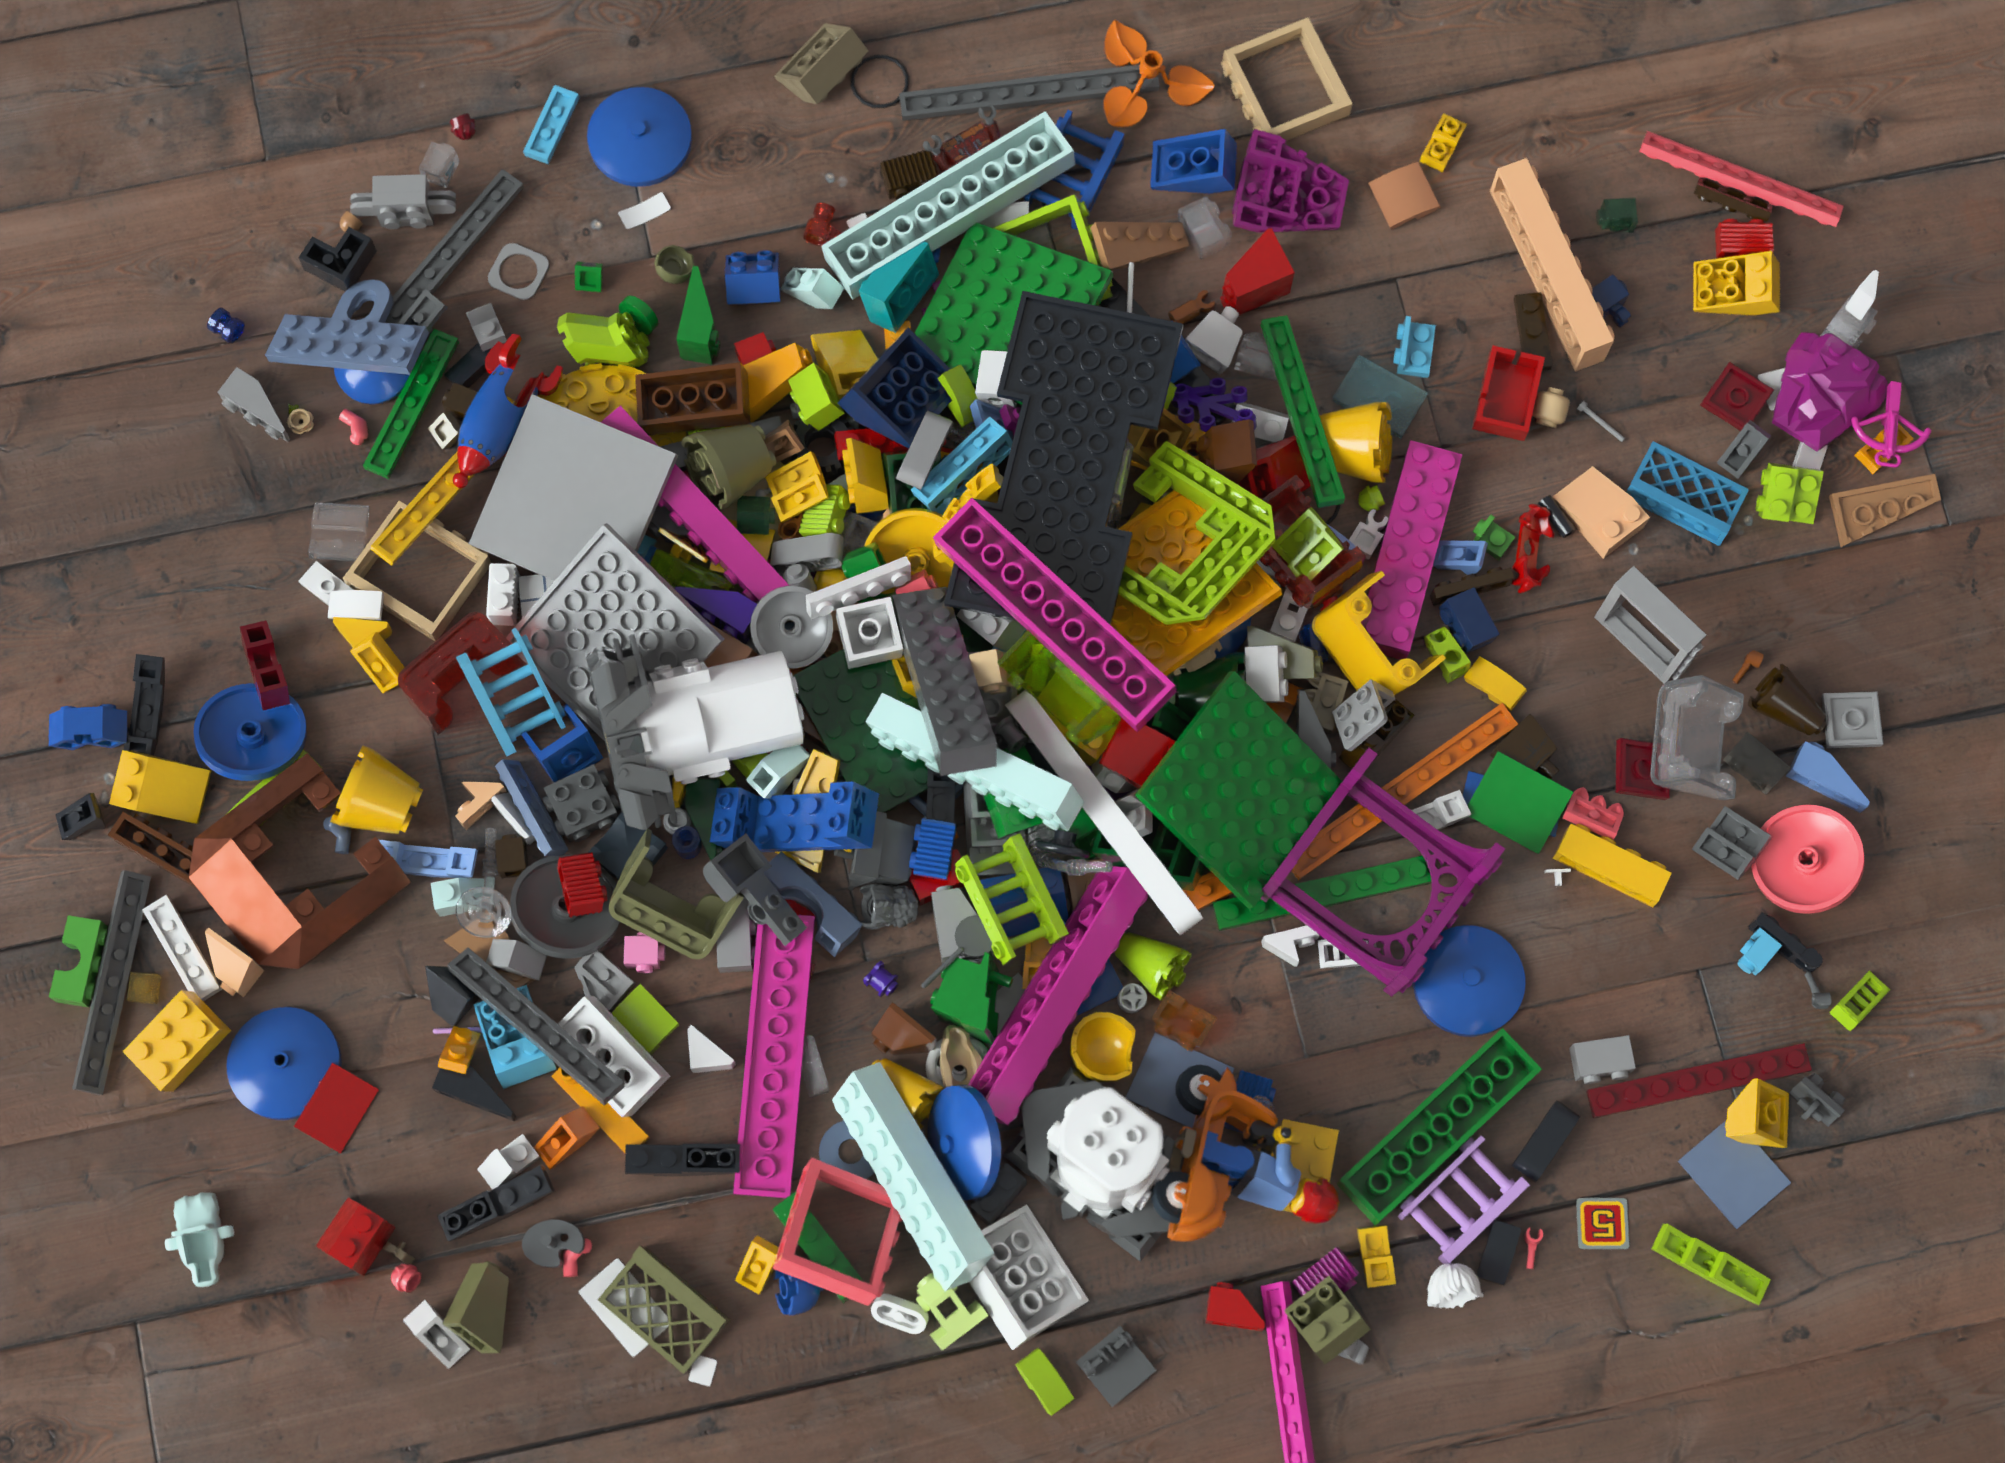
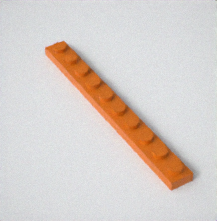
[1291,703,1519,881]

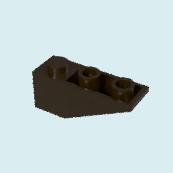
[1339,699,1415,769]

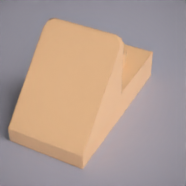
[455,782,507,830]

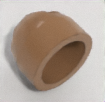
[340,211,363,232]

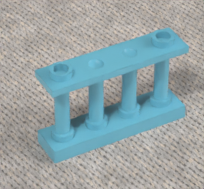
[456,628,566,756]

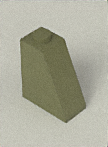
[1247,626,1323,679]
[442,1261,509,1353]

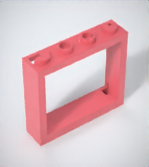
[773,1158,902,1306]

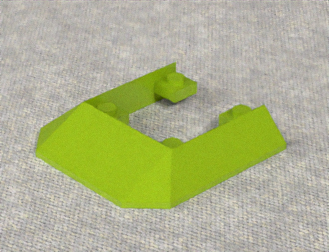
[1119,441,1276,625]

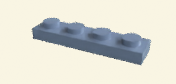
[495,759,569,856]

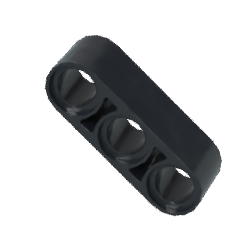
[1512,1100,1581,1183]

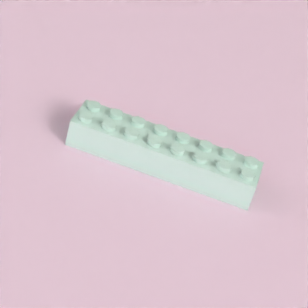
[866,693,1084,831]
[832,1062,995,1291]

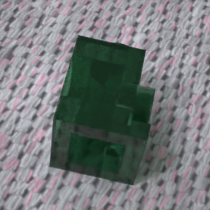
[1596,198,1638,233]

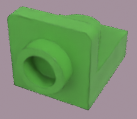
[1473,515,1515,560]

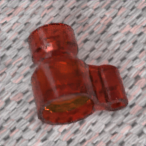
[803,202,842,246]

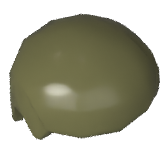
[655,245,695,284]

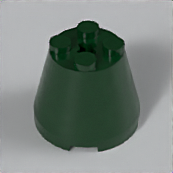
[1173,652,1246,719]

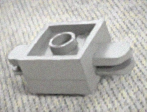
[350,174,456,229]

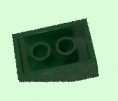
[882,450,945,514]

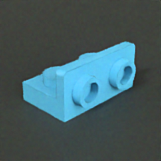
[1393,316,1436,378]

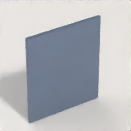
[1125,1033,1234,1128]
[1678,1120,1791,1229]

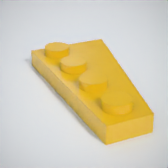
[775,749,840,873]

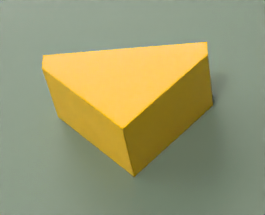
[333,617,392,648]

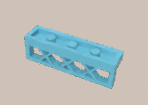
[911,417,1013,515]

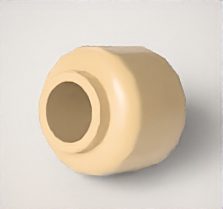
[1532,387,1570,428]

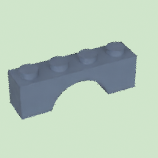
[764,852,862,957]

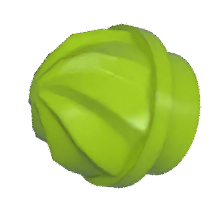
[1358,485,1386,511]

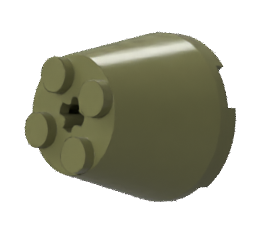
[681,424,776,511]

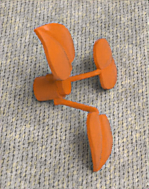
[1103,20,1215,128]

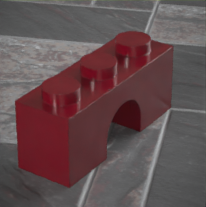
[240,620,290,710]

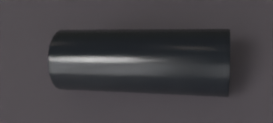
[1538,495,1576,538]

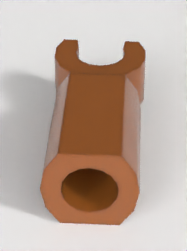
[1168,290,1216,324]

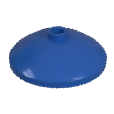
[334,368,409,405]

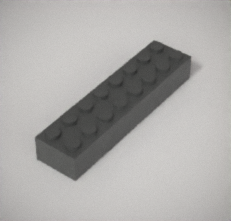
[892,587,997,776]

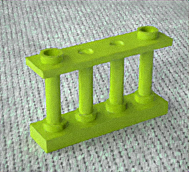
[955,833,1069,965]

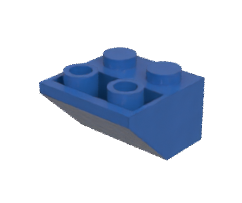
[725,250,780,305]

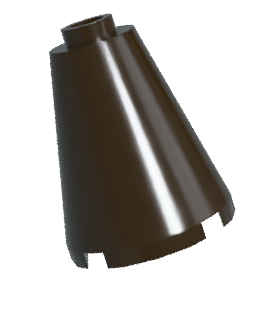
[1748,664,1827,736]

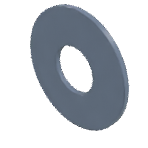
[819,1121,875,1179]

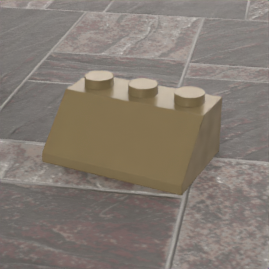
[774,23,868,104]

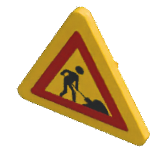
[658,527,708,563]

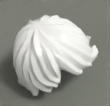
[1427,1263,1484,1309]

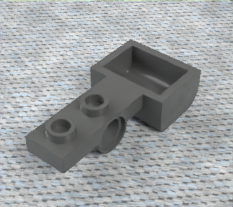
[703,834,807,946]

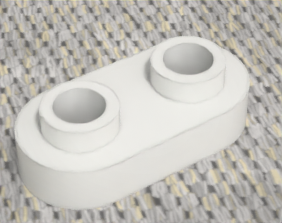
[871,1294,929,1334]

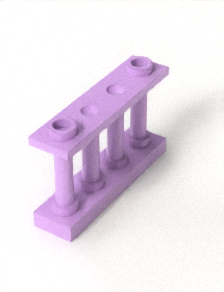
[1398,1135,1529,1264]

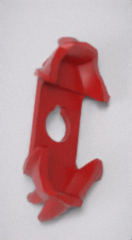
[1511,504,1554,593]

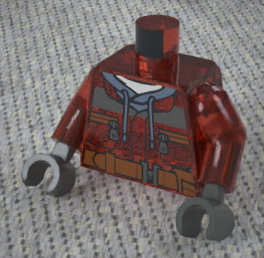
[923,104,1001,173]

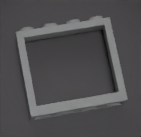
[1595,566,1706,684]

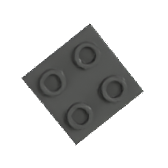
[1076,1326,1157,1407]

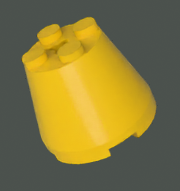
[1319,402,1393,483]
[330,745,423,834]

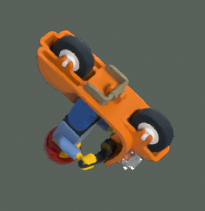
[1152,1064,1339,1242]

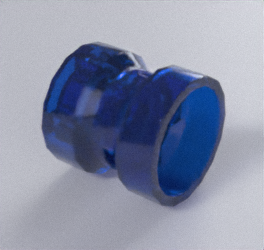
[207,307,245,344]

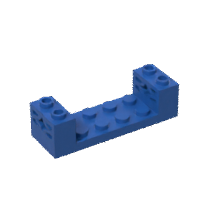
[710,782,879,852]

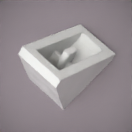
[688,1025,736,1073]

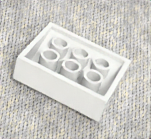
[969,1205,1089,1350]

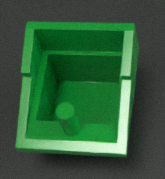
[930,952,1013,1045]

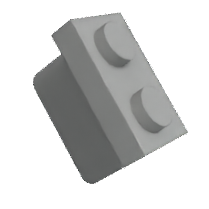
[1332,679,1395,751]

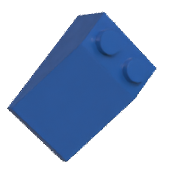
[1150,129,1237,194]

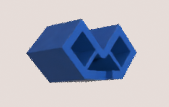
[49,704,127,750]

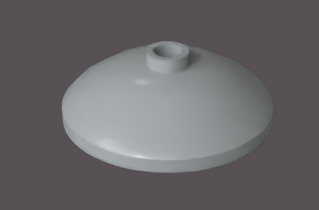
[750,585,833,668]

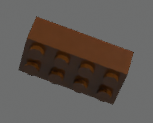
[635,362,751,436]

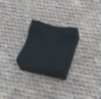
[588,811,668,880]

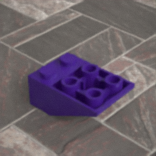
[674,587,757,645]

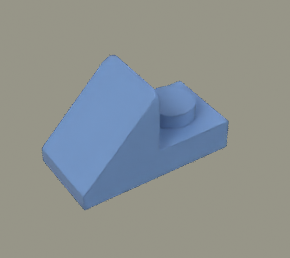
[1433,540,1488,575]

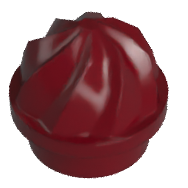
[450,113,476,140]

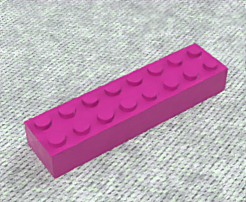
[1361,440,1463,660]

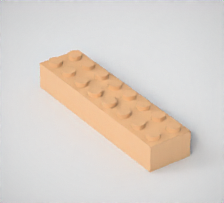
[1490,158,1614,372]

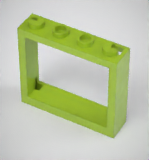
[994,194,1113,301]

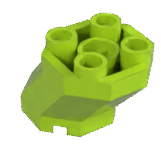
[557,312,650,367]

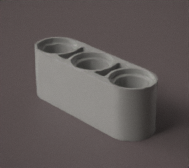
[896,410,953,490]
[770,533,845,576]

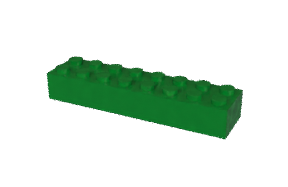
[1337,1028,1542,1226]

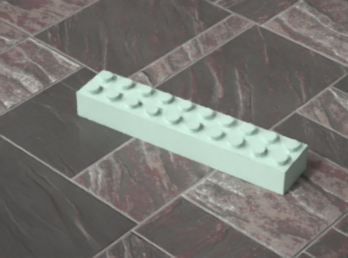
[821,111,1075,300]

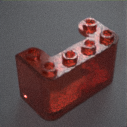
[1259,475,1366,609]
[398,612,521,735]

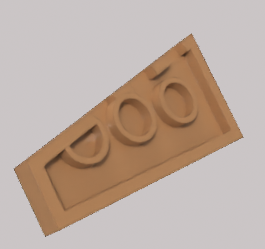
[1829,474,1941,547]

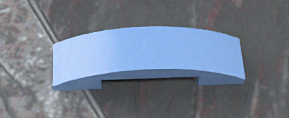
[379,840,478,878]

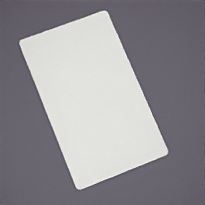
[579,1258,668,1357]

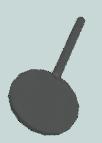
[921,915,992,988]

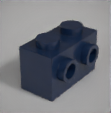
[1439,588,1500,654]

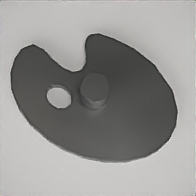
[522,1220,585,1268]

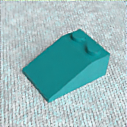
[858,241,939,333]

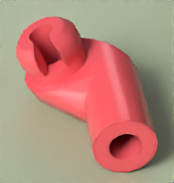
[339,409,368,445]
[563,1238,592,1277]

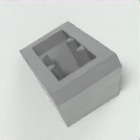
[486,939,547,980]

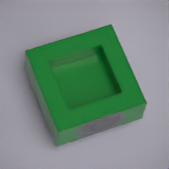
[575,262,603,292]

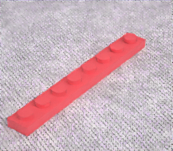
[1639,131,1843,227]

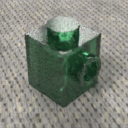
[736,496,775,535]

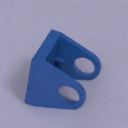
[521,703,603,783]

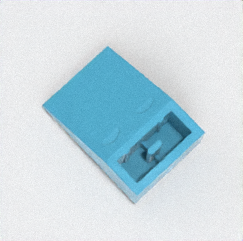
[473,985,557,1089]

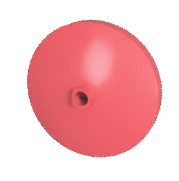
[1751,805,1865,914]

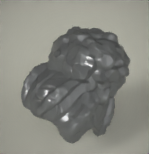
[860,884,919,930]

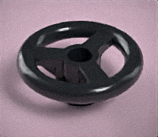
[1035,830,1090,859]

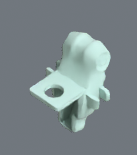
[165,1192,234,1287]

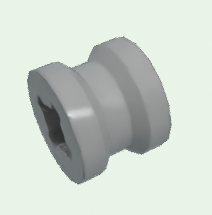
[1117,983,1147,1014]

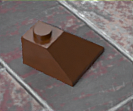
[872,1002,937,1055]

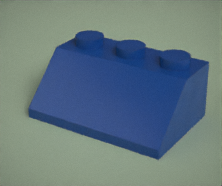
[980,865,1069,937]

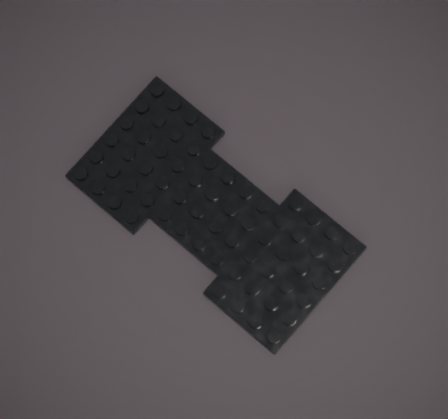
[944,291,1183,625]

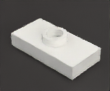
[299,561,353,606]

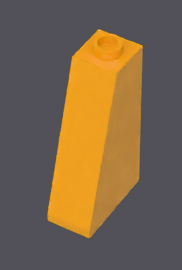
[725,343,813,428]

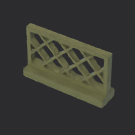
[598,1246,731,1374]

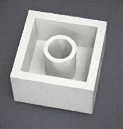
[836,597,903,669]

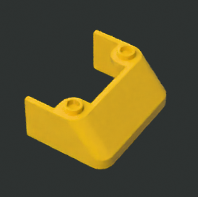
[1312,571,1446,695]

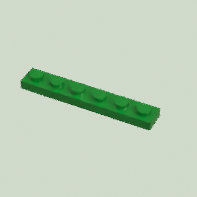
[363,329,459,479]

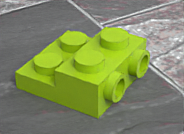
[1756,462,1824,524]

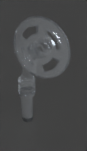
[456,828,511,938]
[1023,828,1113,876]

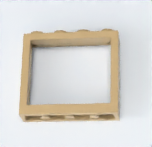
[1221,17,1353,141]
[343,501,491,642]

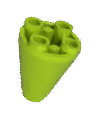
[1115,932,1191,1001]

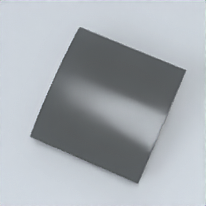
[1692,806,1773,880]

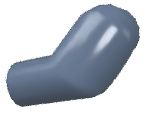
[323,815,351,854]

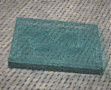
[1332,355,1428,439]

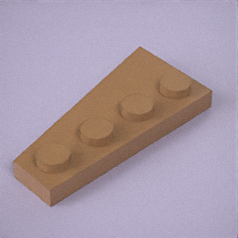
[1090,222,1189,271]

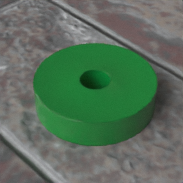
[618,295,658,335]

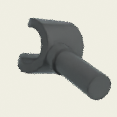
[1804,971,1831,1009]

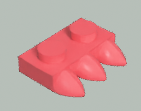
[1562,787,1624,840]

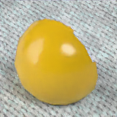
[1070,1012,1135,1083]

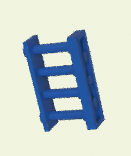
[1023,110,1125,231]

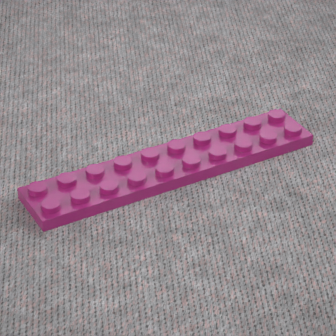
[733,915,815,1198]

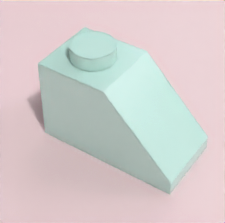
[431,878,495,917]

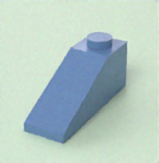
[1786,741,1870,813]

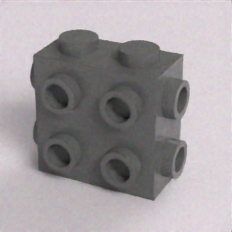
[542,764,621,842]

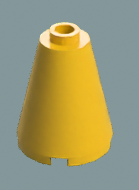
[871,1058,945,1129]

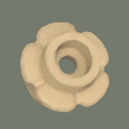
[287,409,314,434]

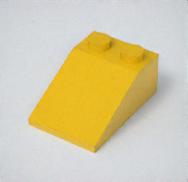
[109,750,212,824]

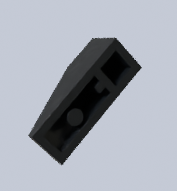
[432,1065,516,1121]

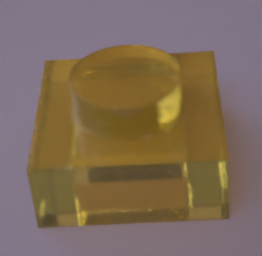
[127,972,161,1004]

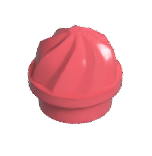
[391,1263,421,1293]

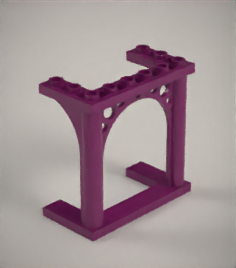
[1260,748,1505,997]

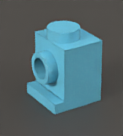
[1737,928,1782,976]

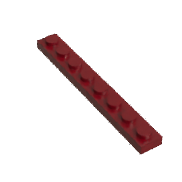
[1586,1043,1812,1119]

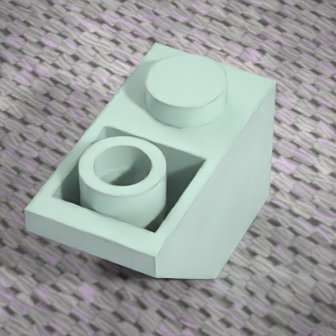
[781,268,844,309]
[746,745,810,799]

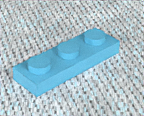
[523,85,579,164]

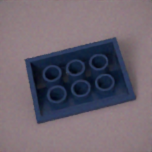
[838,328,952,448]

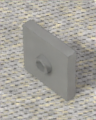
[1821,692,1883,748]

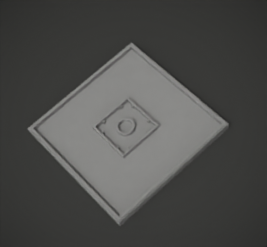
[468,394,678,581]

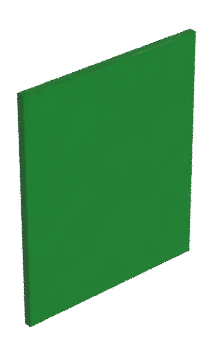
[1467,751,1573,854]

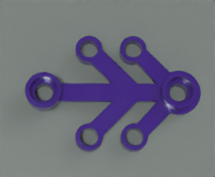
[1171,378,1257,432]

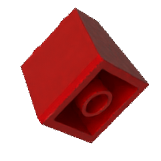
[1220,228,1295,315]
[316,1198,396,1276]

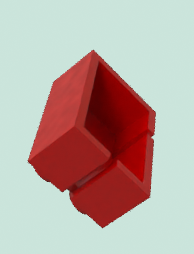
[1472,345,1545,441]

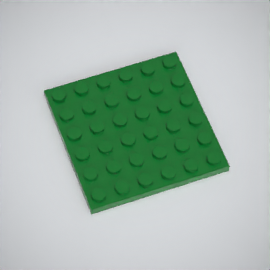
[914,223,1114,405]
[1135,671,1343,908]

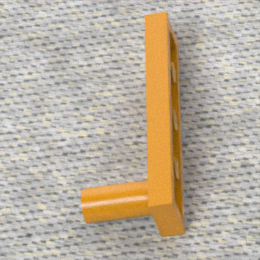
[551,1067,649,1153]

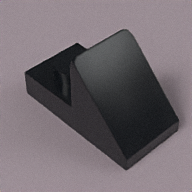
[55,793,105,840]

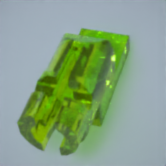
[650,548,735,591]

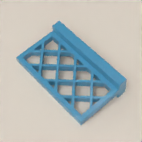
[1626,441,1749,546]

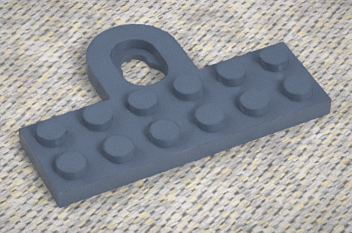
[265,280,429,375]

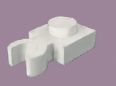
[1349,509,1388,559]

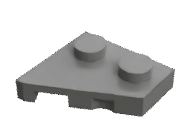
[574,950,635,1012]

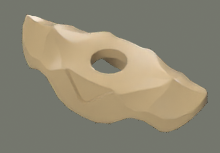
[940,1025,983,1088]

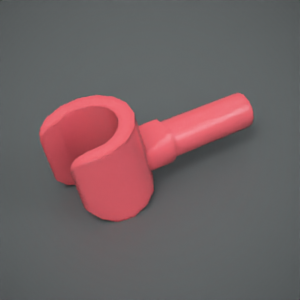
[1524,1227,1543,1269]

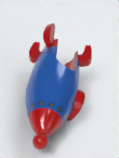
[452,334,563,488]

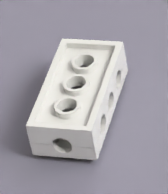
[558,996,670,1117]

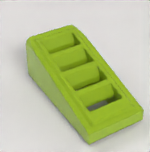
[1830,970,1891,1031]

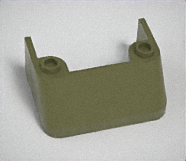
[609,828,744,959]

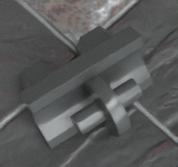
[1789,1073,1845,1126]

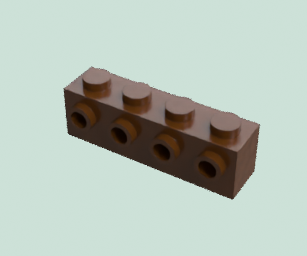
[108,812,197,889]

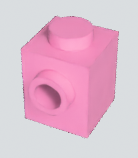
[624,932,665,973]

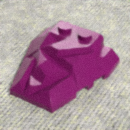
[1232,129,1349,233]
[1772,333,1888,452]

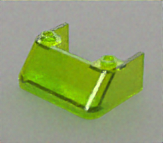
[997,630,1121,745]

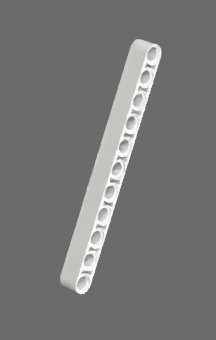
[1005,689,1203,936]

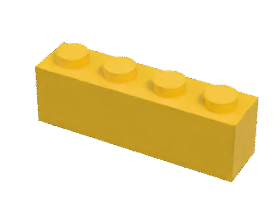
[1553,824,1672,908]

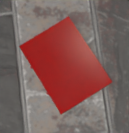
[294,1063,379,1153]

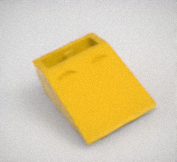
[1693,251,1780,315]
[810,330,878,401]

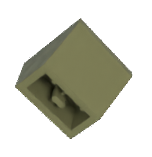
[1284,1276,1371,1365]

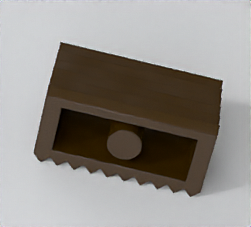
[880,150,938,200]

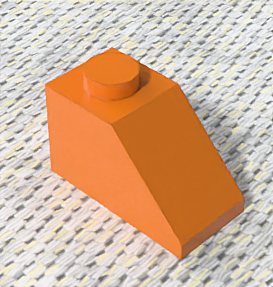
[533,1106,600,1169]

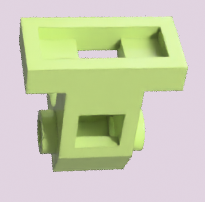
[916,1273,989,1350]

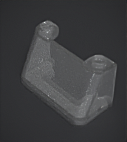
[1650,675,1744,800]

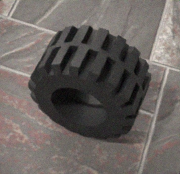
[790,417,853,484]

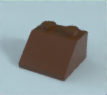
[1196,419,1257,484]

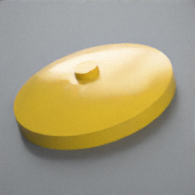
[864,508,952,594]

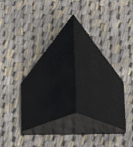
[425,966,480,1027]

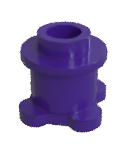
[863,961,899,997]

